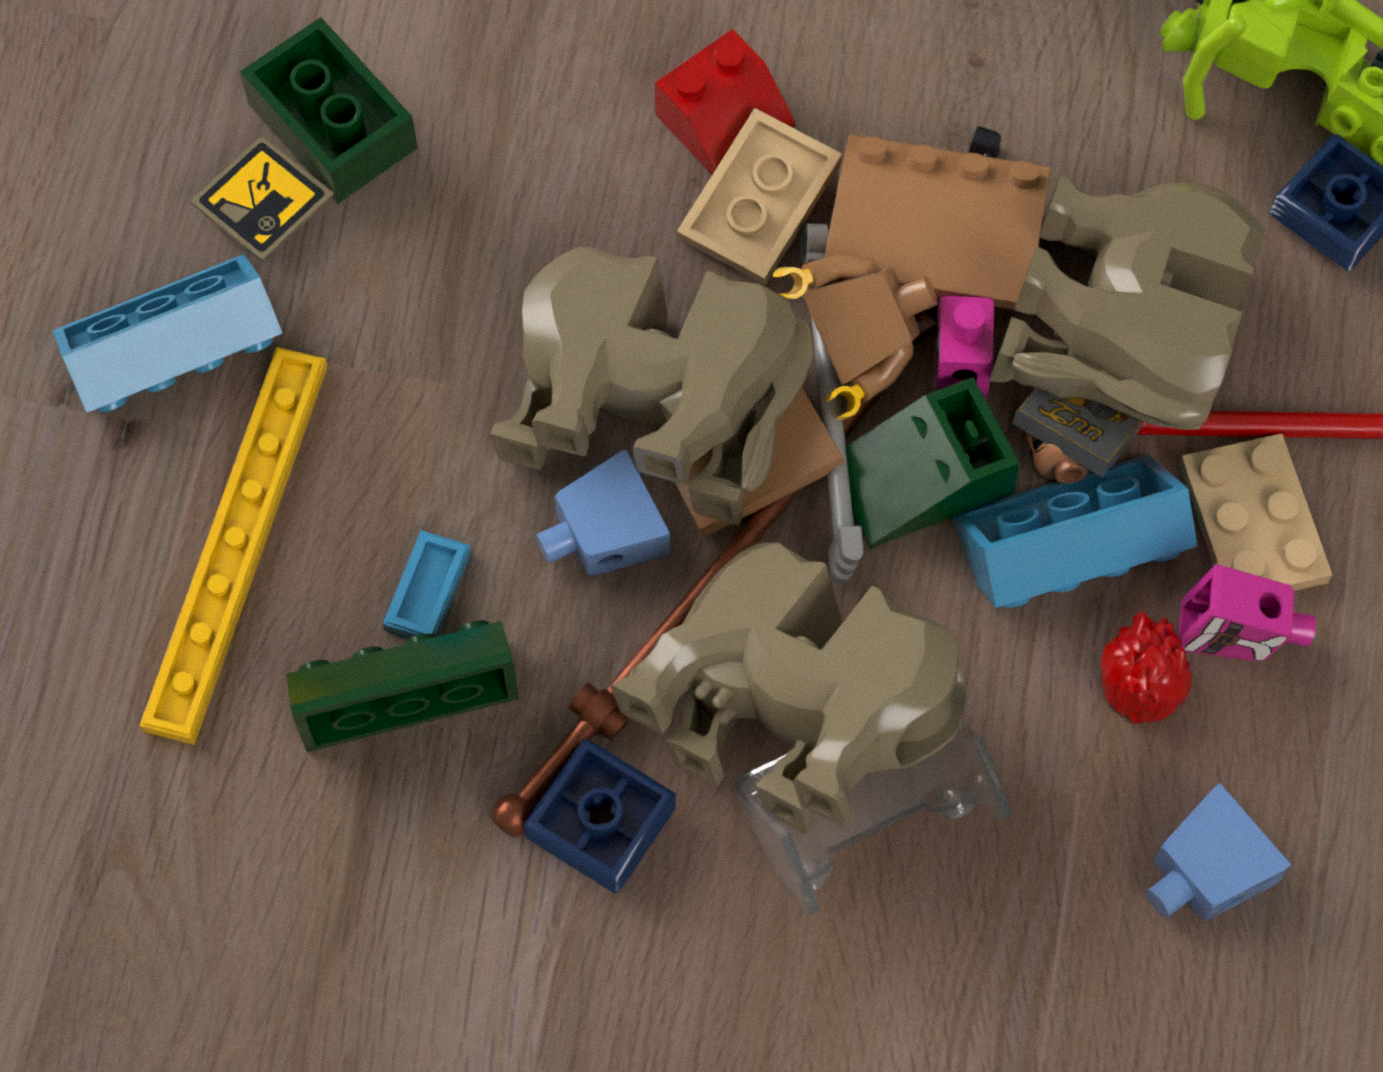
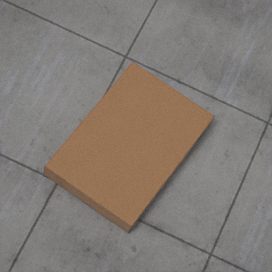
[673,386,845,538]

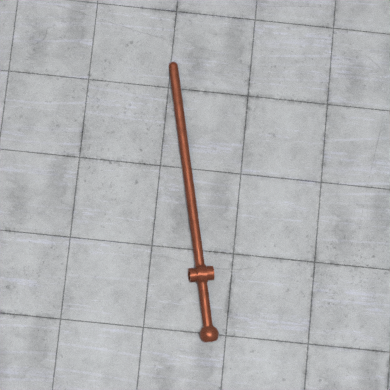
[491,387,888,837]

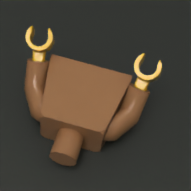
[773,254,938,420]

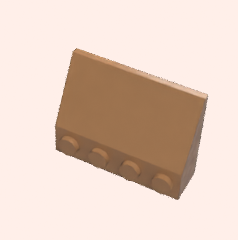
[824,135,1050,310]

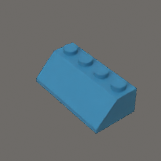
[52,254,283,413]
[952,454,1198,608]

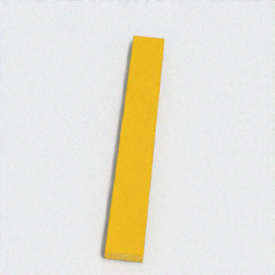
[139,347,328,745]

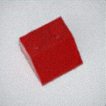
[655,29,795,175]

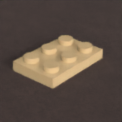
[677,108,843,286]
[1178,434,1333,591]

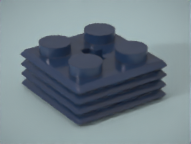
[1270,134,1383,271]
[524,739,676,893]

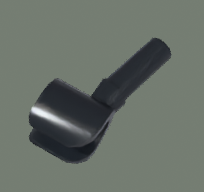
[969,126,1001,159]

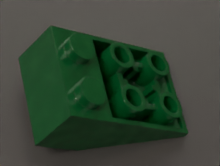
[846,377,1019,549]

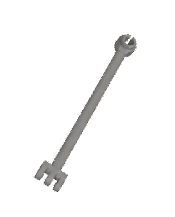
[800,223,864,584]

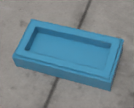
[383,530,472,639]

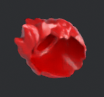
[1100,611,1192,724]

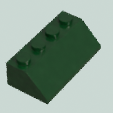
[286,620,519,752]

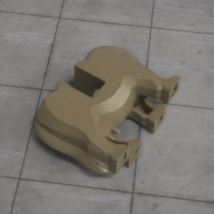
[989,174,1265,430]
[490,246,814,525]
[611,542,967,833]

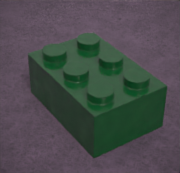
[240,17,418,204]

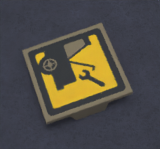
[190,135,334,262]

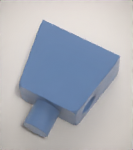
[535,450,670,576]
[1146,783,1291,921]

